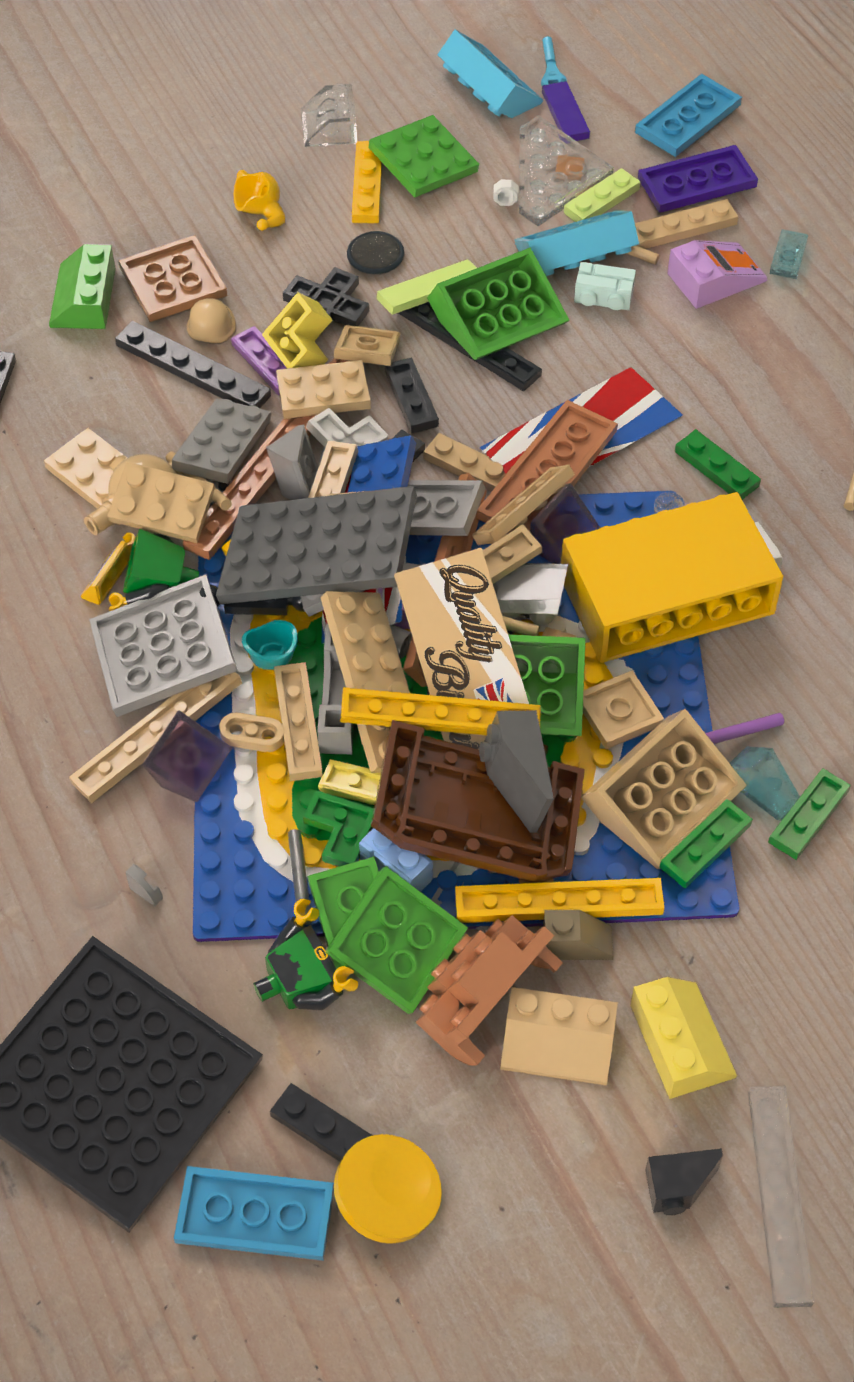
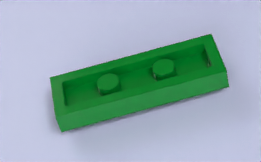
[675,429,761,500]
[768,768,851,860]
[659,799,753,888]

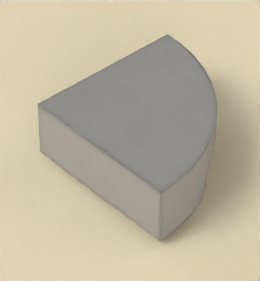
[125,864,163,906]

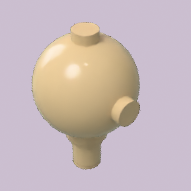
[84,454,182,535]

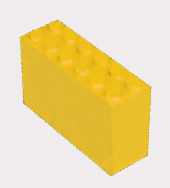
[561,492,783,663]

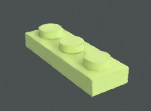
[564,168,640,222]

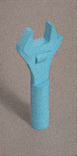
[541,36,567,86]

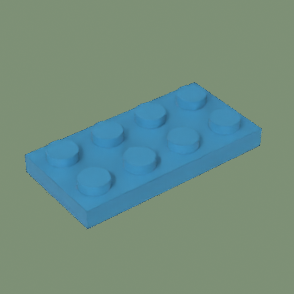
[635,74,742,157]
[174,1166,334,1261]

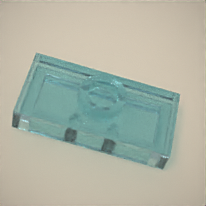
[769,229,809,279]

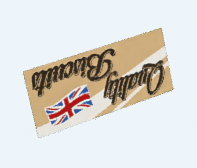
[394,548,529,750]

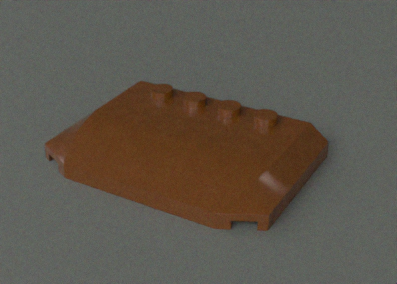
[371,720,585,882]

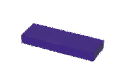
[542,81,590,143]

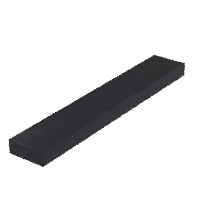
[398,302,542,392]

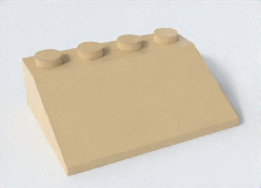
[581,709,747,869]

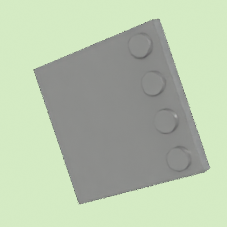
[89,575,238,717]

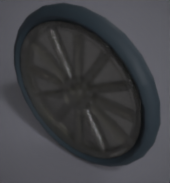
[347,231,405,274]

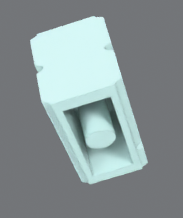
[574,262,636,310]

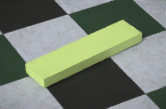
[376,259,477,315]

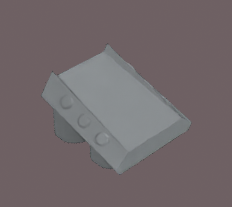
[496,563,568,625]

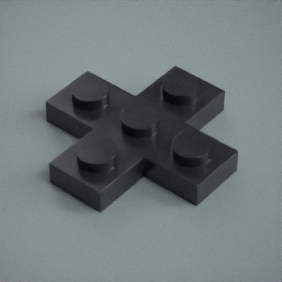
[283,267,370,326]

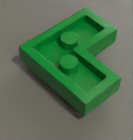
[303,790,374,867]

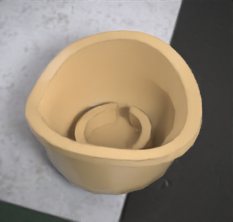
[187,298,236,343]

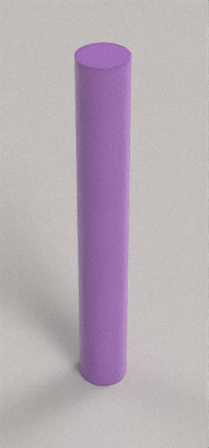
[705,713,784,744]

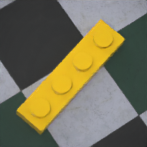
[352,141,382,223]

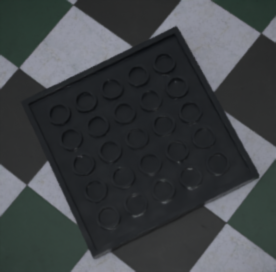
[0,936,263,1233]

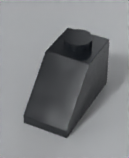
[645,1148,723,1215]

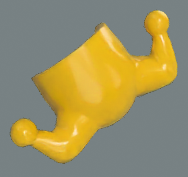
[233,170,285,231]

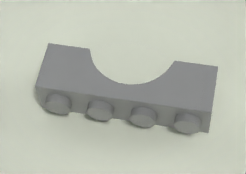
[317,624,354,754]

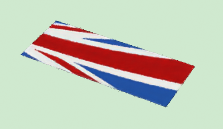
[480,367,683,474]

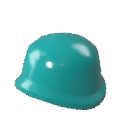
[242,620,298,670]

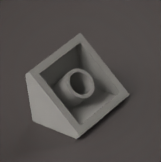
[266,425,318,500]

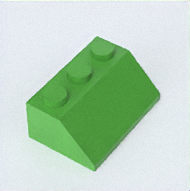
[49,244,116,329]

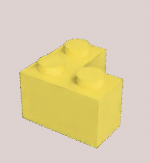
[262,292,332,369]

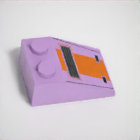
[667,240,767,309]

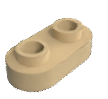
[219,712,284,752]

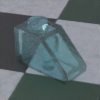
[730,746,800,821]

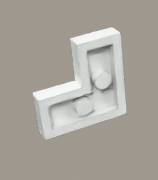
[306,408,389,448]

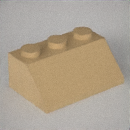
[500,987,618,1086]

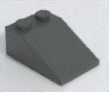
[479,710,554,833]

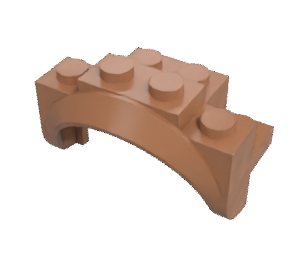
[416,915,563,1066]

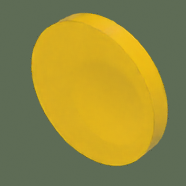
[334,1134,441,1243]

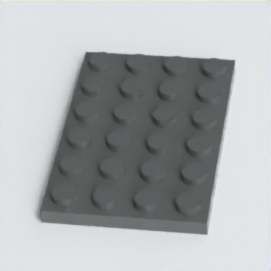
[216,486,417,604]

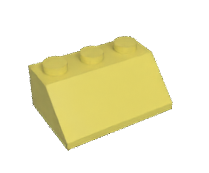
[630,977,737,1099]

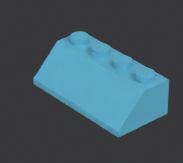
[437,29,544,118]
[514,210,639,276]

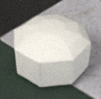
[493,179,519,206]

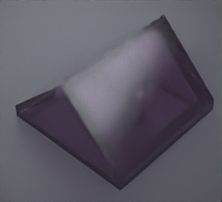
[530,483,600,564]
[142,710,232,802]

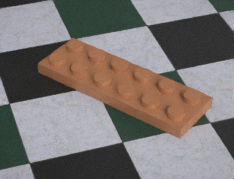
[476,400,618,536]

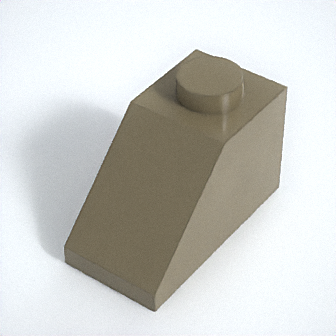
[543,910,613,960]

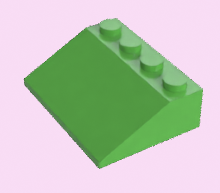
[427,247,569,360]
[508,634,586,736]

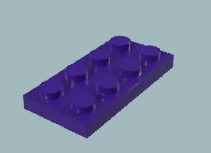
[638,145,758,213]

